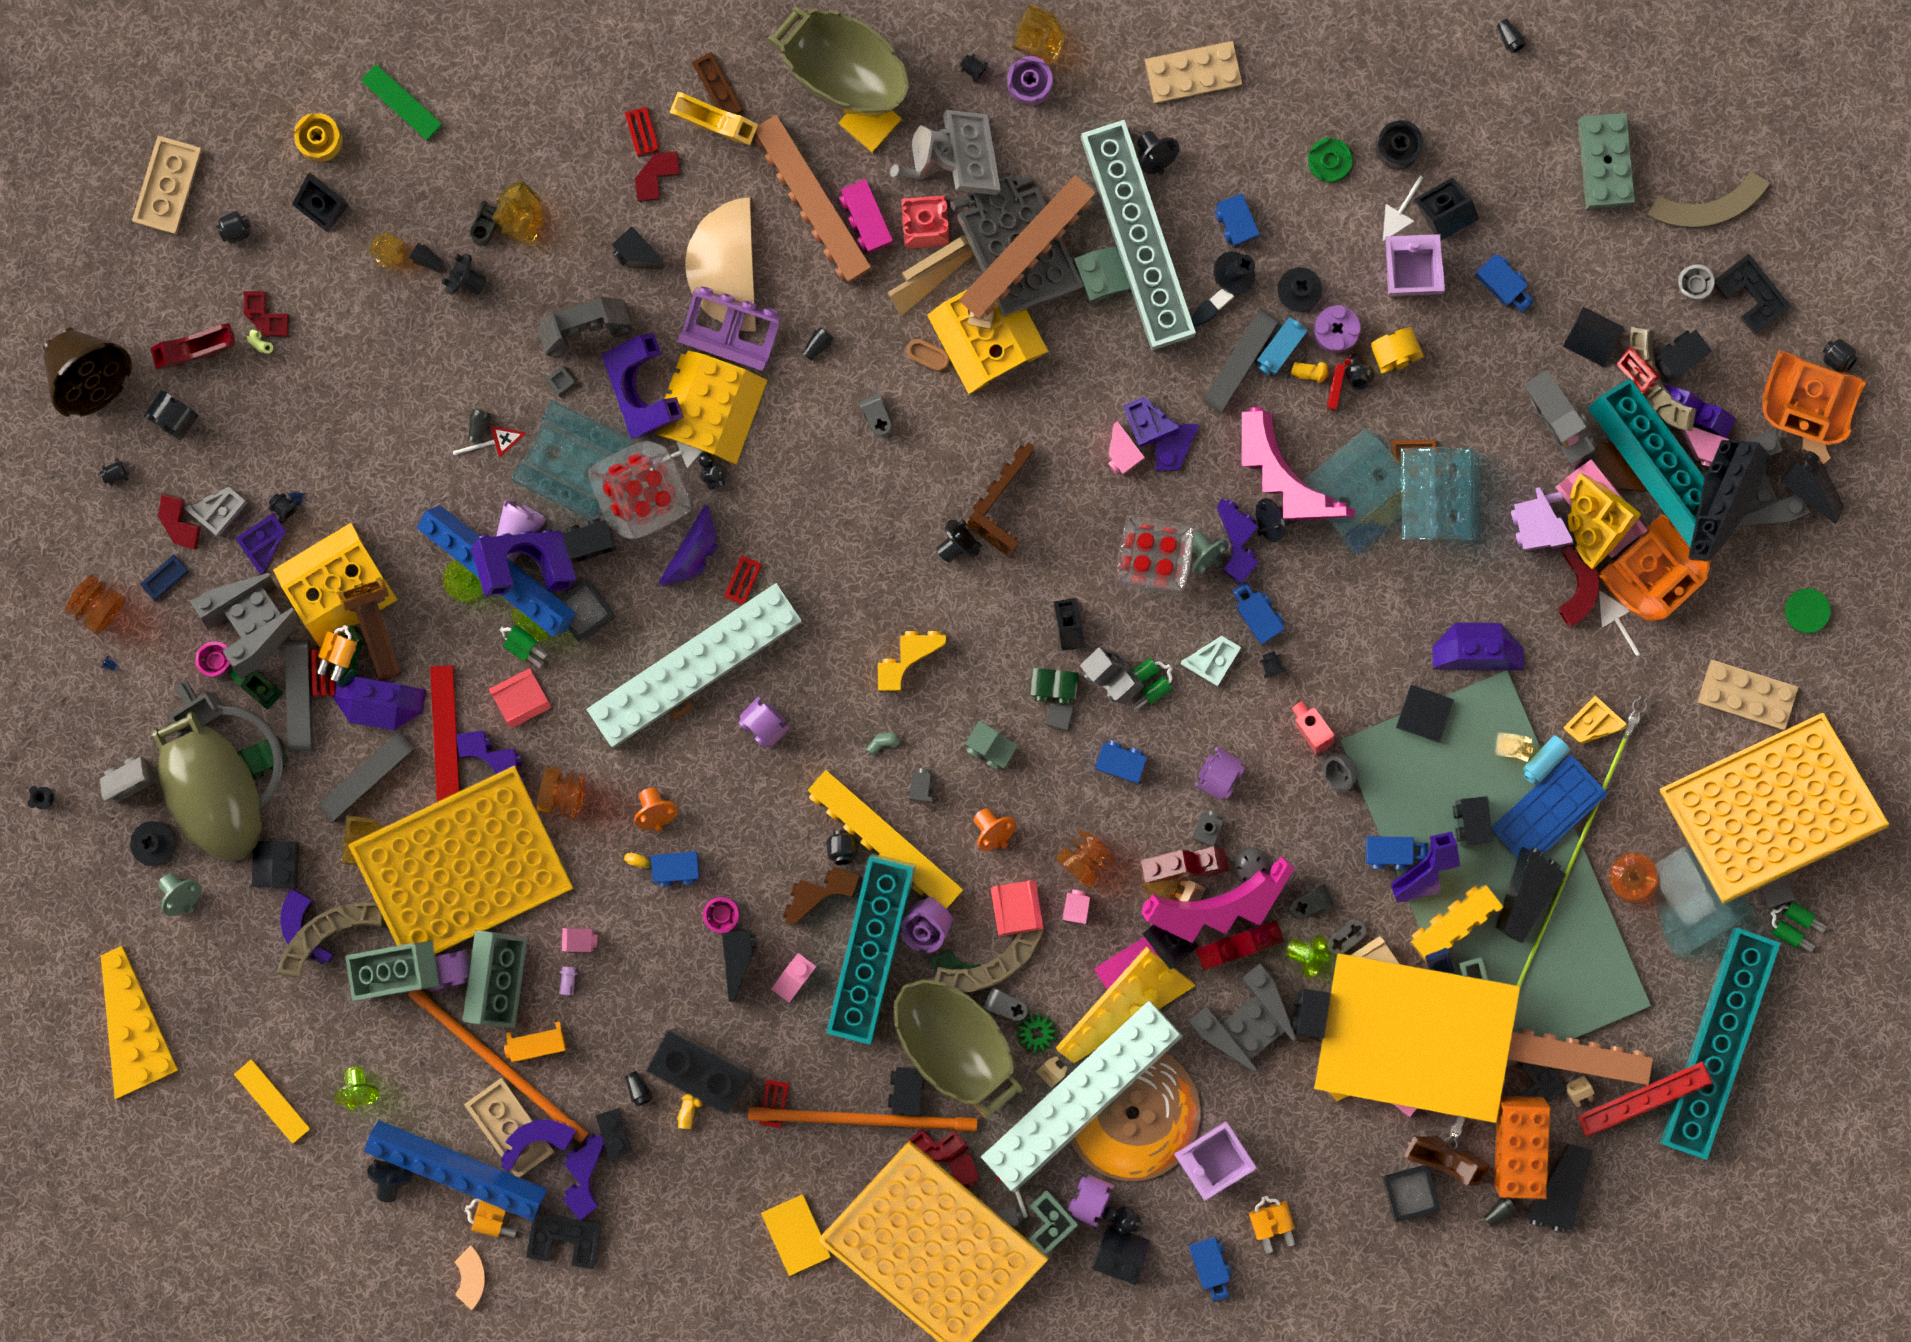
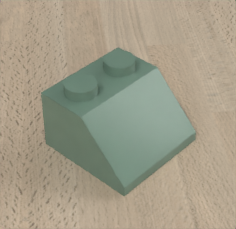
[1074,246,1131,304]

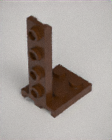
[966,442,1034,558]
[337,577,401,681]

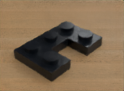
[1714,254,1791,335]
[1501,1062,1567,1103]
[526,1212,602,1269]

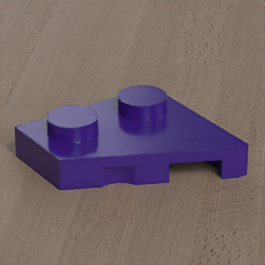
[1123,397,1180,448]
[1155,424,1198,471]
[235,513,286,574]

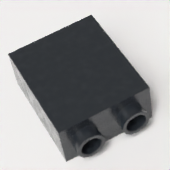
[646,1029,754,1115]

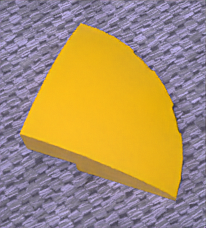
[1568,473,1641,569]

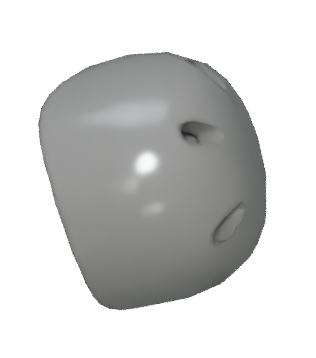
[1678,264,1715,301]

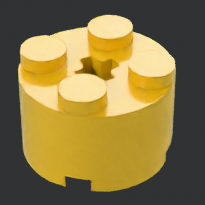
[294,113,343,163]
[1371,327,1424,374]

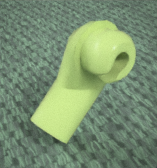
[247,330,273,354]

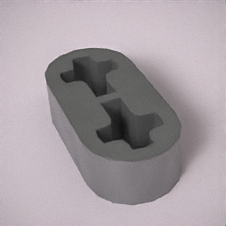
[1327,920,1366,955]

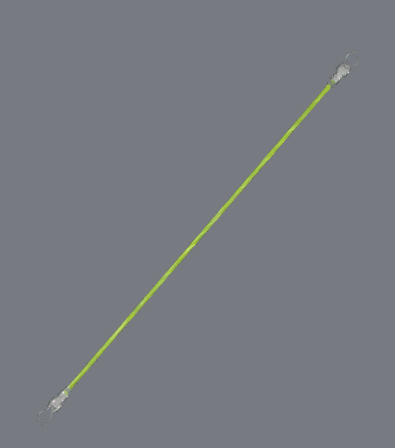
[1444,696,1647,1149]

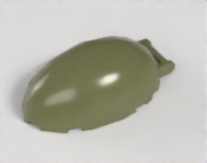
[767,6,909,117]
[152,712,262,861]
[894,979,1023,1120]

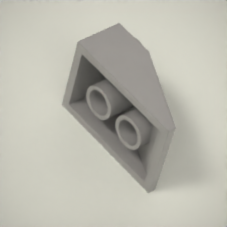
[100,756,157,803]

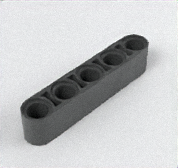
[1202,308,1279,413]
[285,639,313,751]
[317,732,416,823]

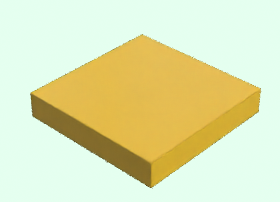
[838,110,902,153]

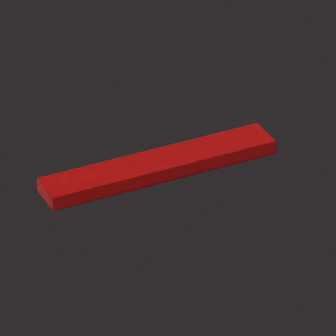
[430,665,460,802]
[1577,1062,1713,1138]

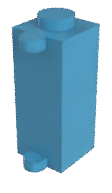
[1256,317,1308,376]

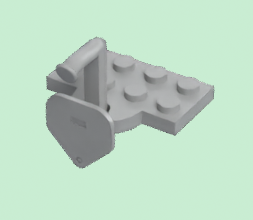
[890,110,1001,195]

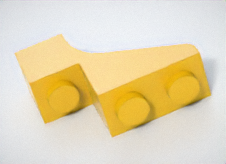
[669,92,758,145]
[878,631,946,692]

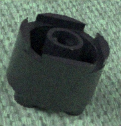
[1376,120,1423,169]
[144,390,199,441]

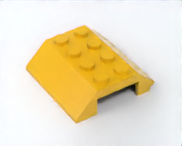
[656,351,768,464]

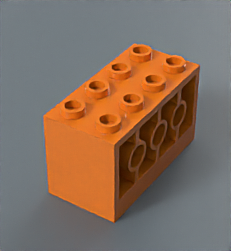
[1494,1096,1550,1199]

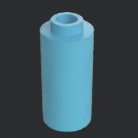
[1523,735,1570,784]

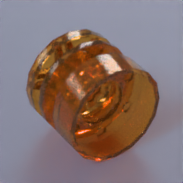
[65,574,125,635]
[536,765,586,820]
[1055,829,1116,889]
[1609,853,1660,904]

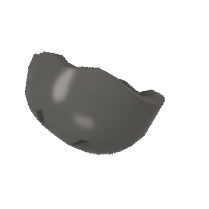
[1323,754,1358,791]
[1233,847,1269,883]

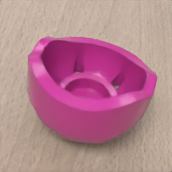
[195,641,231,678]
[703,896,739,933]

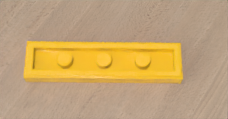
[234,1059,311,1144]

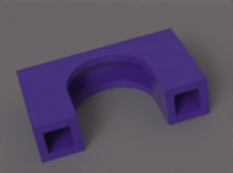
[601,333,684,439]
[471,530,576,597]

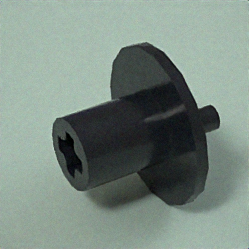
[1137,131,1180,175]
[1213,251,1255,295]
[441,253,487,295]
[1277,267,1323,312]
[1256,498,1297,542]
[937,519,982,563]
[130,821,176,866]
[367,1159,413,1202]

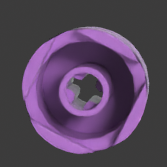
[1007,56,1053,106]
[1313,305,1361,354]
[738,696,791,748]
[1195,747,1245,800]
[901,897,953,952]
[430,949,470,991]
[1068,1175,1115,1228]

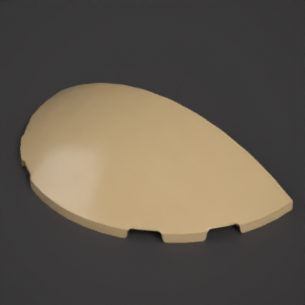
[686,197,756,332]

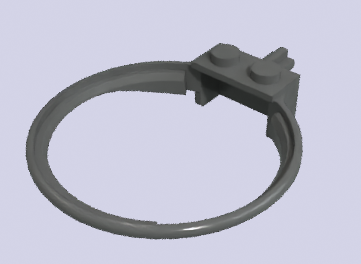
[169,681,283,810]

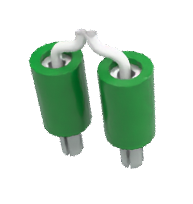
[500,624,547,668]
[1132,658,1173,710]
[1771,900,1826,952]

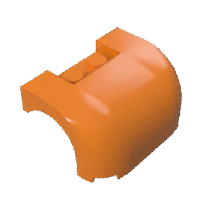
[1762,350,1866,445]
[1598,514,1711,621]

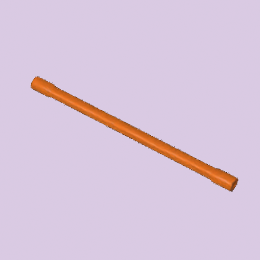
[408,989,589,1144]
[748,1107,977,1132]

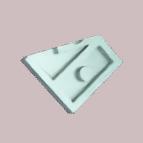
[1180,636,1241,687]

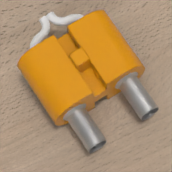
[317,625,357,682]
[1249,1196,1295,1253]
[464,1199,516,1238]

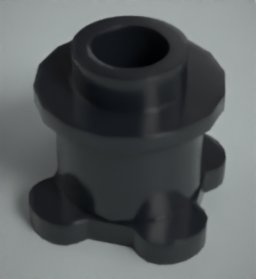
[960,54,989,83]
[100,458,129,486]
[269,493,298,524]
[1259,651,1286,678]
[27,786,54,809]

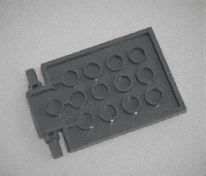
[951,175,1084,317]

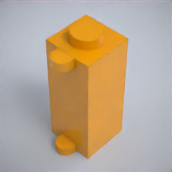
[504,1021,567,1062]

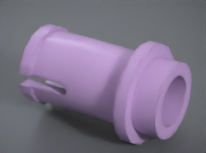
[559,966,578,995]

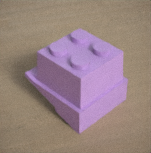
[1385,234,1445,297]
[1511,487,1574,551]
[1174,1121,1257,1201]

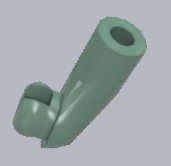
[866,732,900,756]

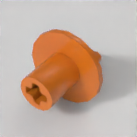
[634,788,679,832]
[973,808,1016,852]

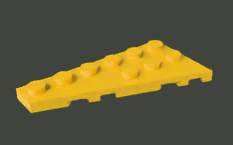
[101,946,179,1099]
[1056,947,1196,1063]

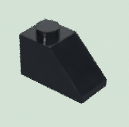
[1053,598,1084,651]

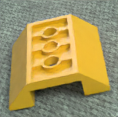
[927,289,1049,395]
[273,523,398,647]

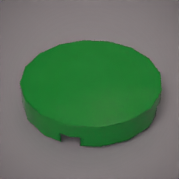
[1308,138,1352,183]
[1785,588,1831,633]

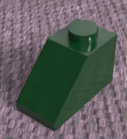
[229,669,283,710]

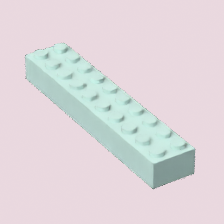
[1081,120,1196,351]
[586,583,802,748]
[981,1001,1183,1192]

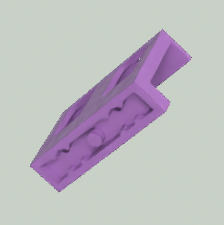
[677,286,782,371]

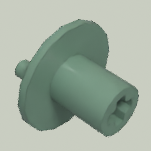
[1186,530,1229,573]
[158,873,202,916]

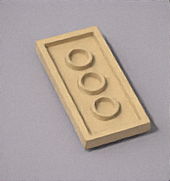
[1145,41,1242,104]
[132,136,202,235]
[1697,659,1798,730]
[464,1078,555,1177]

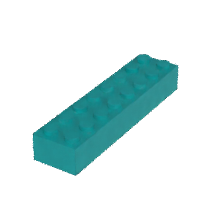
[1588,378,1705,547]
[826,854,916,1045]

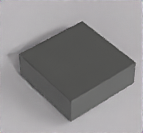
[545,365,577,397]
[1045,703,1073,731]

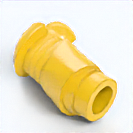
[1291,362,1329,383]
[677,1094,703,1129]

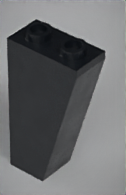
[1496,847,1566,943]
[1525,1144,1593,1233]

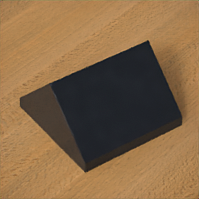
[292,172,349,232]
[1562,307,1623,367]

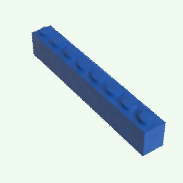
[417,505,577,637]
[364,1120,547,1221]

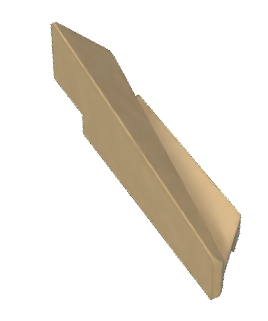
[888,235,974,316]

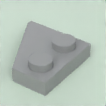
[185,487,248,537]

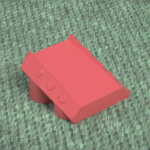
[901,196,949,249]
[489,668,552,729]
[991,880,1043,936]

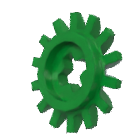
[1016,1012,1057,1054]

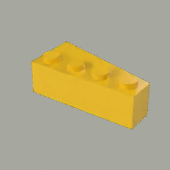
[1410,885,1503,964]

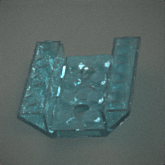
[510,400,633,521]
[1303,428,1424,555]
[1401,447,1481,542]

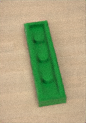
[361,64,442,141]

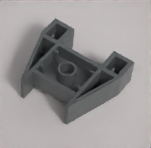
[537,297,633,358]
[1524,370,1598,470]
[1736,430,1810,528]
[191,573,300,679]
[1187,963,1296,1072]

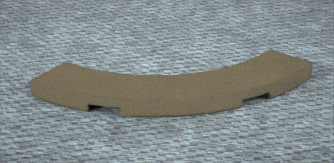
[1646,171,1770,228]
[1630,327,1696,431]
[276,902,383,979]
[934,927,1044,993]

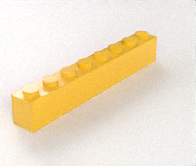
[808,770,963,909]

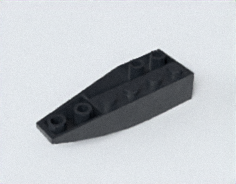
[1688,440,1772,562]

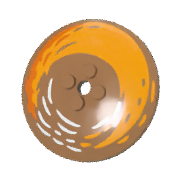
[1070,1053,1200,1181]

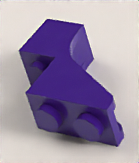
[1663,384,1736,438]
[1217,498,1258,584]
[456,730,526,788]
[1391,832,1460,903]
[563,1133,604,1220]

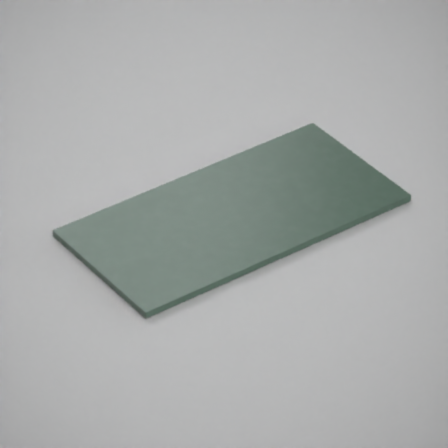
[1340,670,1651,1067]

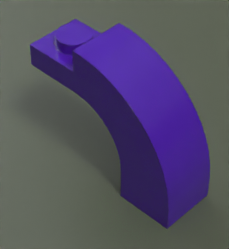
[280,889,335,964]
[501,1119,577,1172]

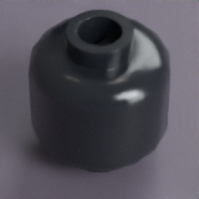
[216,211,252,244]
[1822,339,1858,373]
[826,830,857,865]

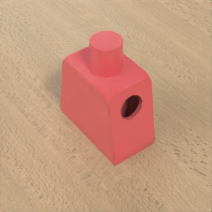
[1292,701,1335,756]

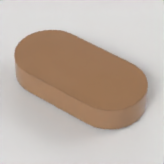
[906,339,949,371]

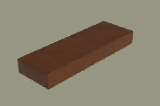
[692,52,743,115]

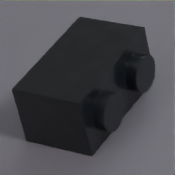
[888,1067,923,1115]
[596,1108,633,1159]

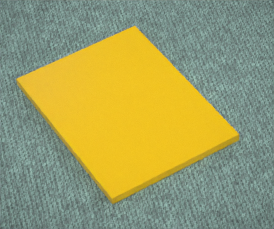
[1660,713,1889,904]
[348,765,574,954]
[1314,953,1520,1123]
[818,1141,1048,1342]

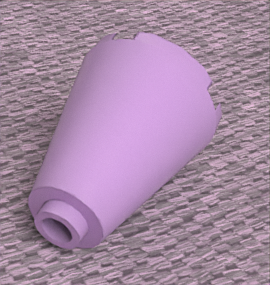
[496,499,547,562]

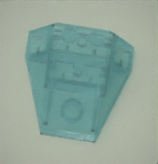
[1647,845,1753,959]

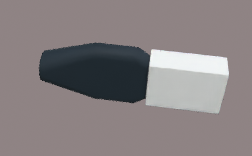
[1191,289,1234,327]

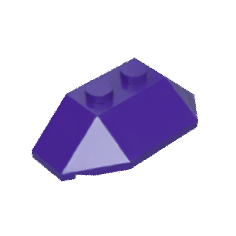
[658,505,719,586]
[1432,623,1524,670]
[333,677,426,730]

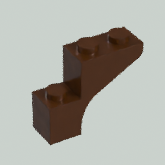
[783,867,860,925]
[1404,1136,1489,1186]

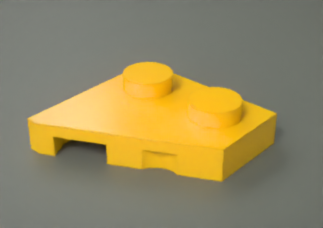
[1564,696,1628,745]

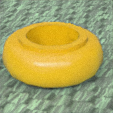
[624,853,652,869]

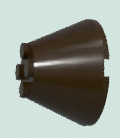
[43,327,132,417]

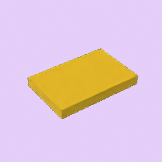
[761,1194,831,1276]

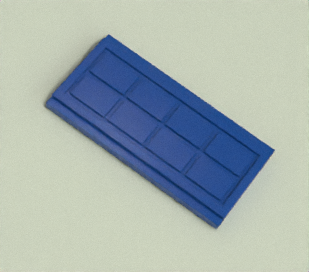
[1492,754,1608,858]

